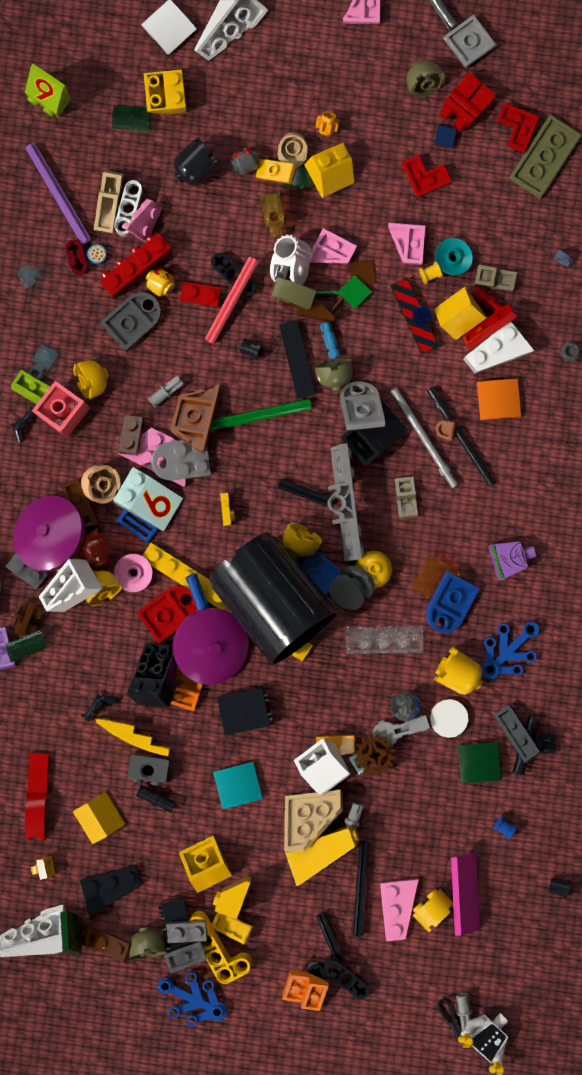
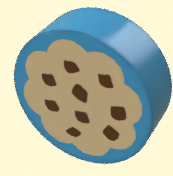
[87,244,107,264]

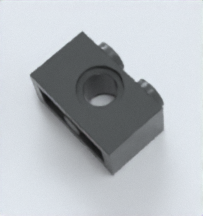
[128,753,170,786]

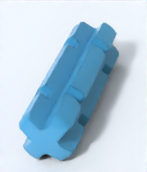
[320,322,340,359]

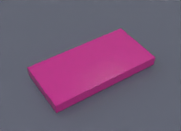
[451,852,480,936]

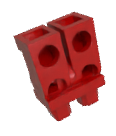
[439,71,496,132]

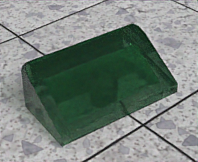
[112,105,151,131]
[5,631,46,662]

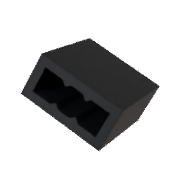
[217,688,273,736]

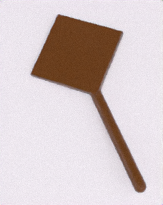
[330,260,376,314]

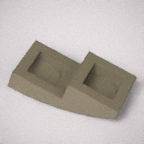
[475,265,518,292]
[395,476,418,519]

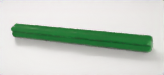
[210,399,312,431]

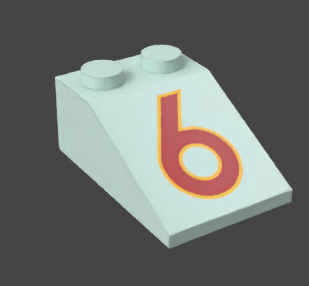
[113,467,183,532]

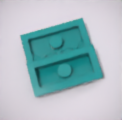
[213,762,262,809]

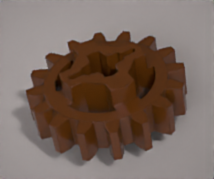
[353,734,395,776]

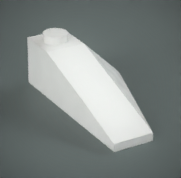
[0,905,66,957]

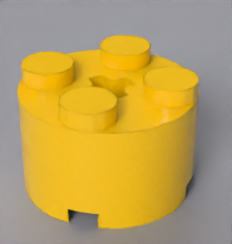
[413,889,453,933]

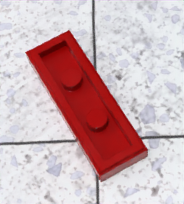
[462,303,517,350]

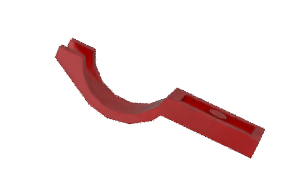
[25,753,49,841]

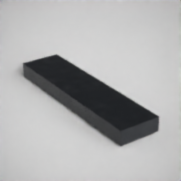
[279,320,316,399]

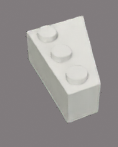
[463,322,534,374]

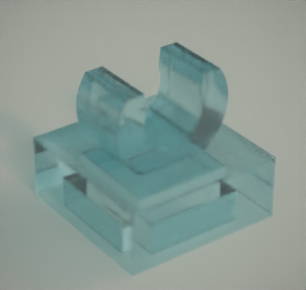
[17,265,41,290]

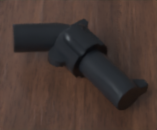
[11,406,36,443]
[81,693,116,722]

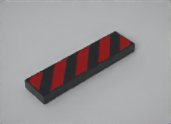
[390,277,439,355]

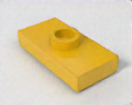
[256,159,296,184]
[212,912,253,944]

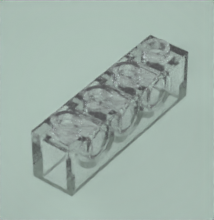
[346,626,423,654]

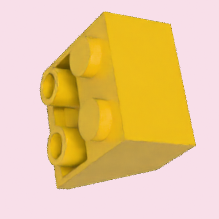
[144,69,187,115]

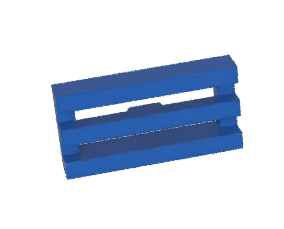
[116,509,158,543]

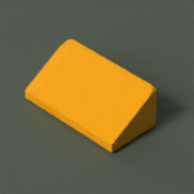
[316,735,355,755]

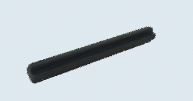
[353,840,370,937]

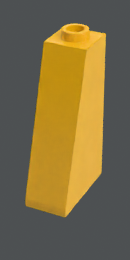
[285,825,359,886]

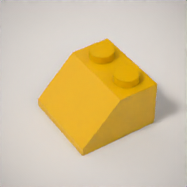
[304,143,354,198]
[179,836,232,893]
[213,876,251,919]

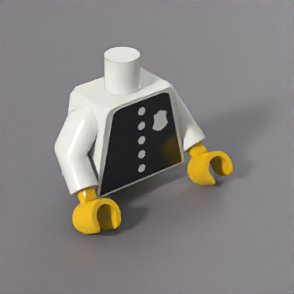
[458,1013,508,1075]

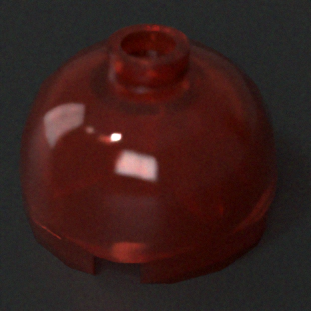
[77,528,112,568]

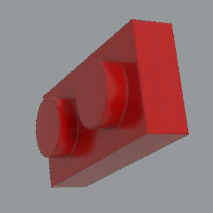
[180,282,221,307]

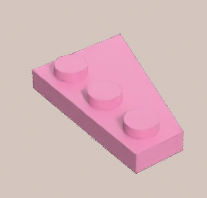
[380,879,418,941]

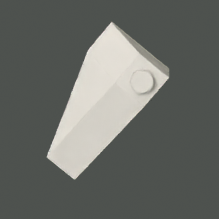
[194,0,268,61]

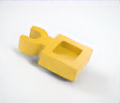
[220,493,235,526]

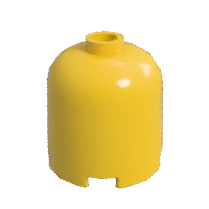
[434,647,483,695]

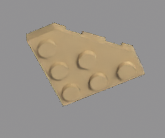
[284,790,343,853]

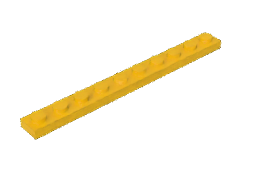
[143,543,313,661]

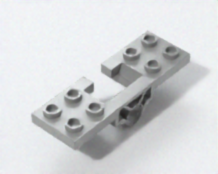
[328,443,364,561]

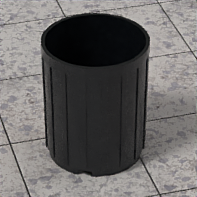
[209,532,338,665]

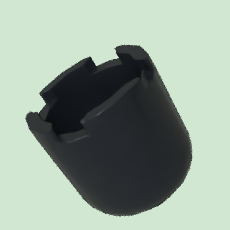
[174,137,222,186]

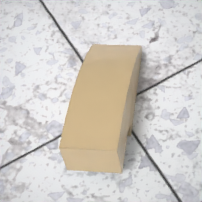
[94,170,124,233]

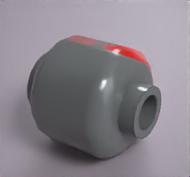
[230,147,260,176]

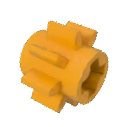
[315,112,340,136]

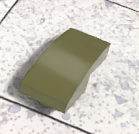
[271,278,316,310]

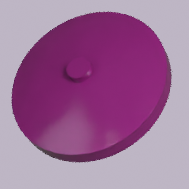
[13,496,85,572]
[173,608,248,685]

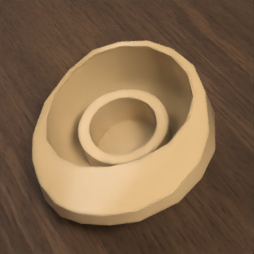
[277,132,308,169]

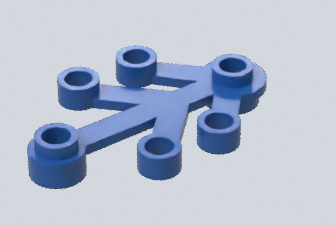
[481,622,539,680]
[158,971,227,1027]

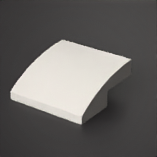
[141,0,196,55]

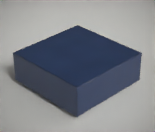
[434,125,457,149]

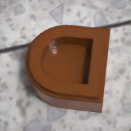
[435,419,457,441]

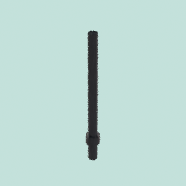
[427,387,495,486]

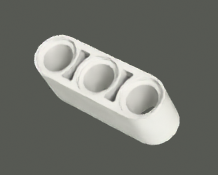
[114,180,143,237]

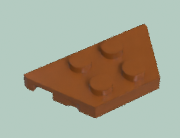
[170,385,221,454]

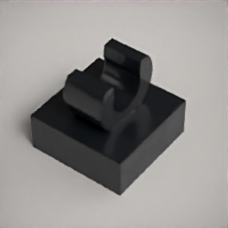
[535,734,555,754]

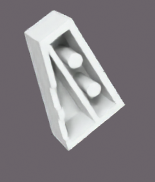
[39,559,102,612]

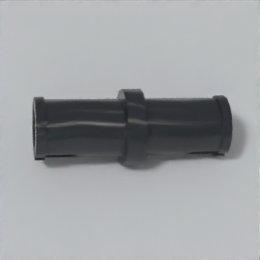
[136,785,176,813]

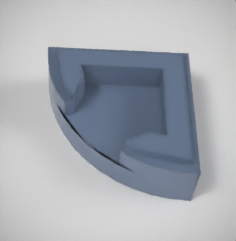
[553,250,573,268]

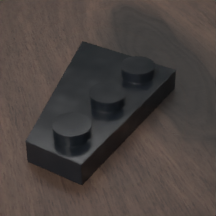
[80,865,141,917]

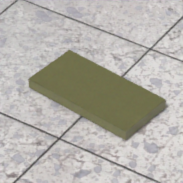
[508,114,582,199]

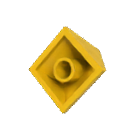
[435,287,487,340]
[73,791,126,844]

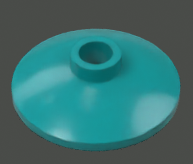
[435,238,473,275]

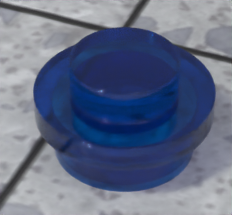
[412,306,431,326]

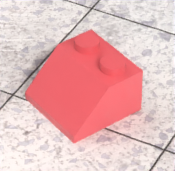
[32,381,90,438]

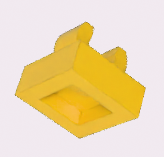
[31,856,55,879]

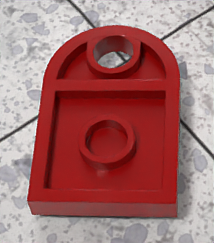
[136,586,197,644]

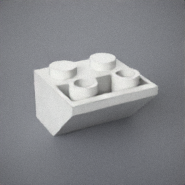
[294,738,350,796]

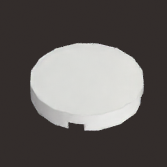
[430,699,468,738]

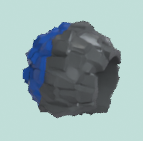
[390,691,421,722]

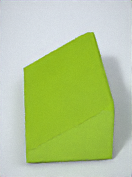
[11,369,50,404]

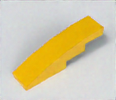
[96,717,170,756]

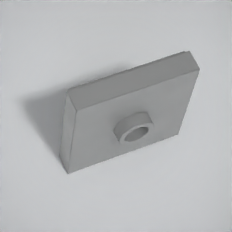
[443,14,497,69]

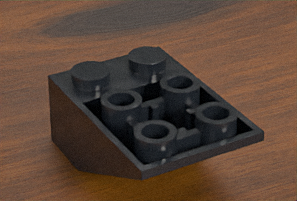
[340,402,408,468]
[127,643,177,708]

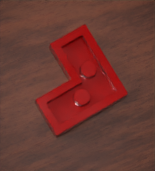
[496,103,539,153]
[401,154,452,198]

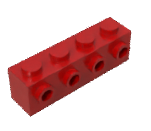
[100,233,173,299]

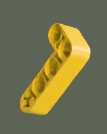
[189,911,252,984]

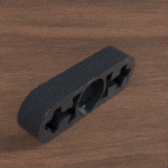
[211,253,256,297]
[324,956,370,999]

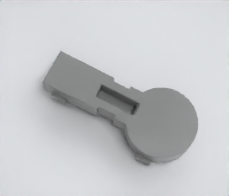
[372,714,430,748]

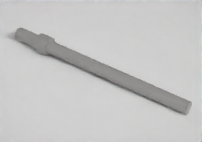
[391,388,458,488]

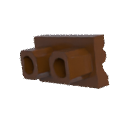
[9,600,43,637]

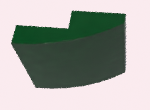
[458,742,502,784]
[60,911,83,957]

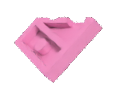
[122,199,162,242]
[388,223,425,265]
[310,228,357,263]

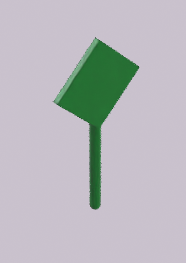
[315,275,372,309]

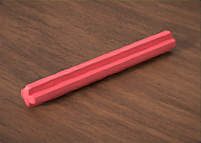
[205,257,258,344]

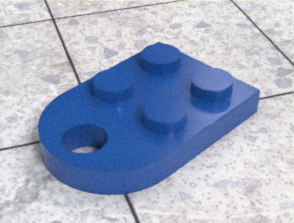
[426,571,479,633]

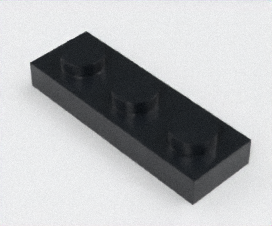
[494,704,542,763]

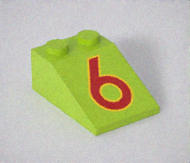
[25,64,71,118]

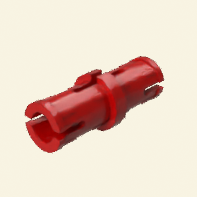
[472,286,504,313]

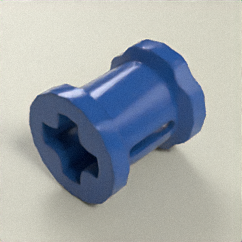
[492,815,518,840]

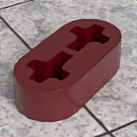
[65,239,88,276]

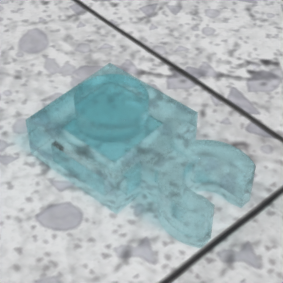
[28,344,59,380]

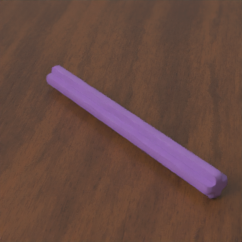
[26,143,91,244]

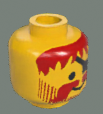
[146,268,175,297]

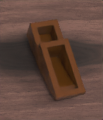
[279,299,335,323]

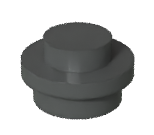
[560,342,580,362]

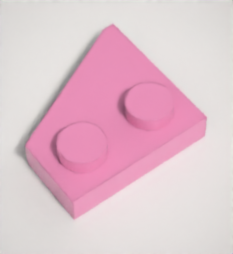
[343,0,380,24]

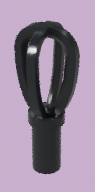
[437,998,462,1038]

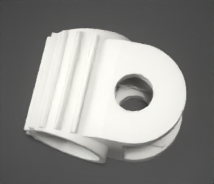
[270,234,313,285]

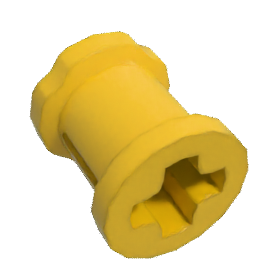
[418,262,443,284]

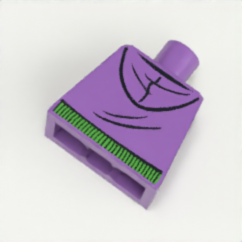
[488,542,536,581]

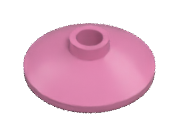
[114,554,152,592]

